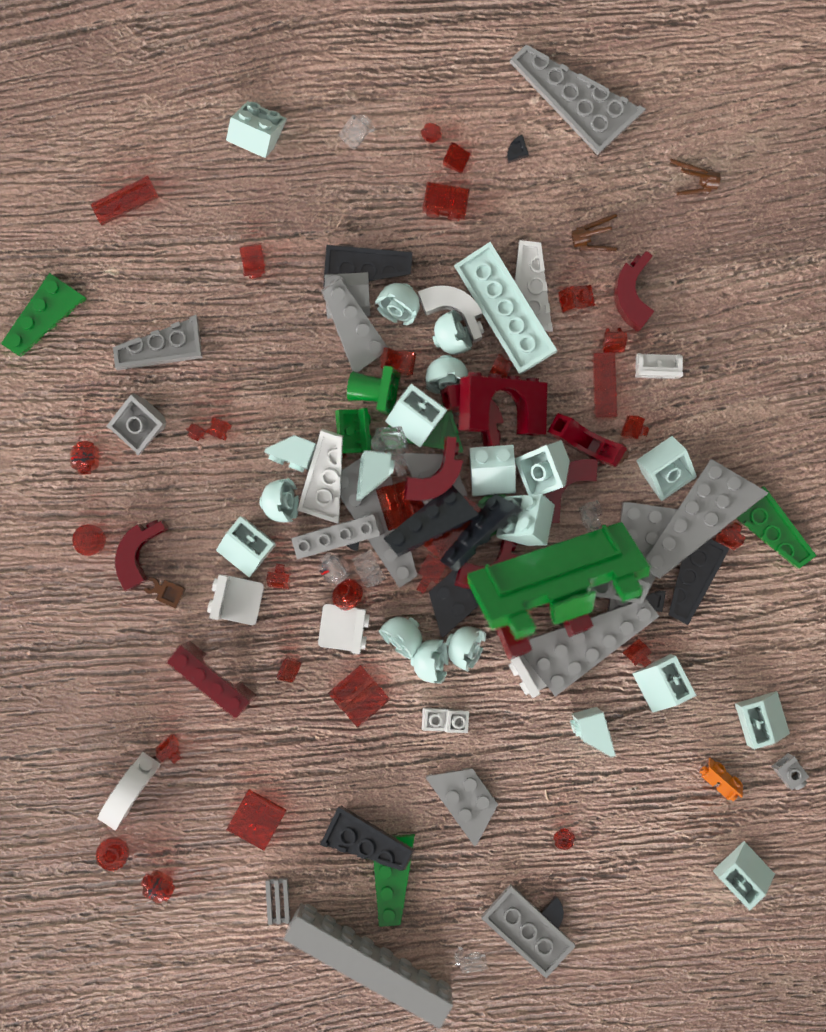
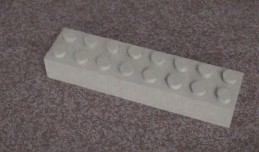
[283,903,453,1029]

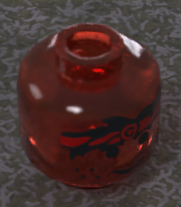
[70,441,99,475]
[140,870,175,904]

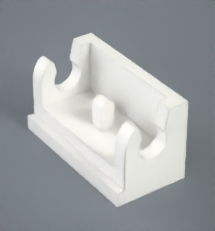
[635,353,683,379]

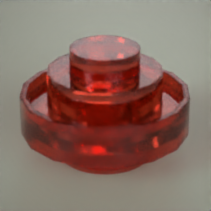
[72,524,106,556]
[332,579,363,611]
[96,837,129,871]

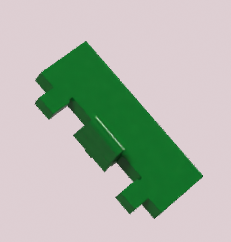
[467,522,650,639]

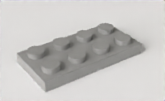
[481,884,576,978]

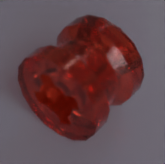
[489,353,513,378]
[206,417,232,441]

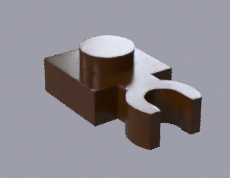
[144,577,186,609]

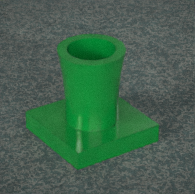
[347,366,401,416]

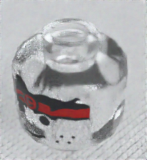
[318,552,350,585]

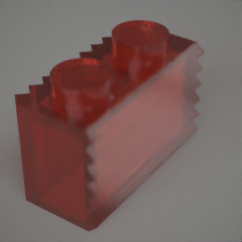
[423,182,470,222]

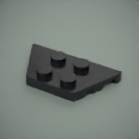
[429,570,479,638]

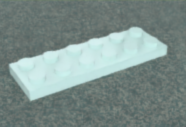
[454,242,558,375]

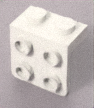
[207,574,264,625]
[318,604,370,654]
[508,655,547,698]

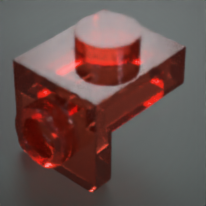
[240,243,266,279]
[558,285,595,313]
[380,347,416,375]

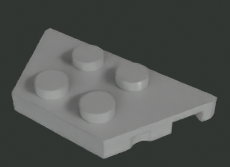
[402,453,467,506]
[426,768,498,846]

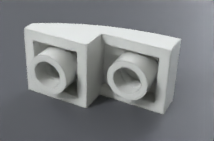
[422,708,469,733]

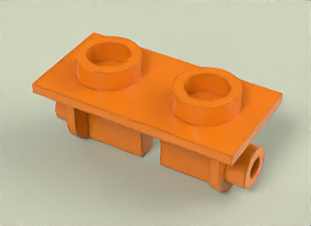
[700,757,743,801]

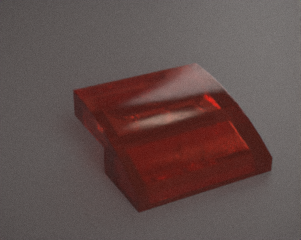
[376,481,424,531]
[328,665,391,728]
[226,789,287,851]

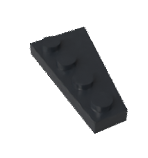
[323,245,413,289]
[384,485,480,557]
[440,494,522,572]
[668,539,729,625]
[320,805,415,871]

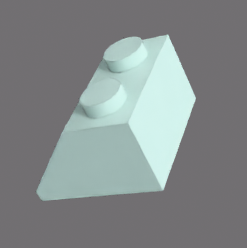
[636,436,697,501]
[515,440,570,495]
[469,445,516,497]
[356,451,394,501]
[570,707,616,757]

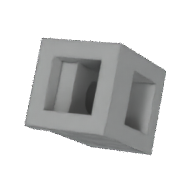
[771,753,809,790]

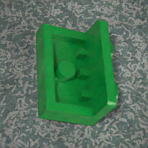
[335,408,372,454]

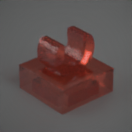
[602,327,627,353]
[620,415,650,439]
[715,522,746,550]
[266,564,290,589]
[622,639,652,668]
[156,734,181,764]

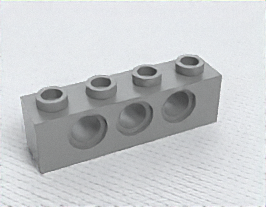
[291,512,385,559]

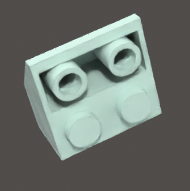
[226,101,287,158]
[385,384,447,447]
[265,435,317,473]
[496,494,555,546]
[216,516,277,578]
[632,654,696,712]
[735,691,790,749]
[713,841,775,910]

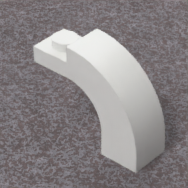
[418,286,484,343]
[97,752,160,831]

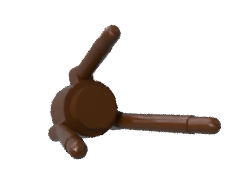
[669,159,721,196]
[571,214,618,251]

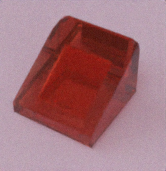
[443,142,471,174]
[276,657,301,682]

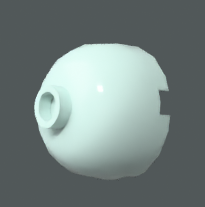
[375,283,420,325]
[433,310,472,355]
[426,355,468,394]
[260,479,299,523]
[379,617,422,659]
[446,626,486,672]
[411,639,449,684]

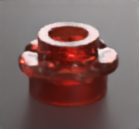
[421,123,442,143]
[186,423,207,441]
[553,828,575,850]

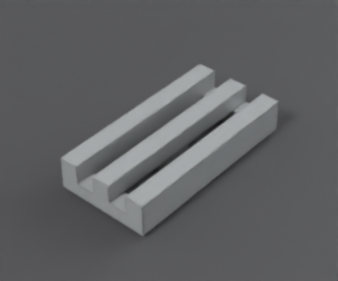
[265,878,290,925]

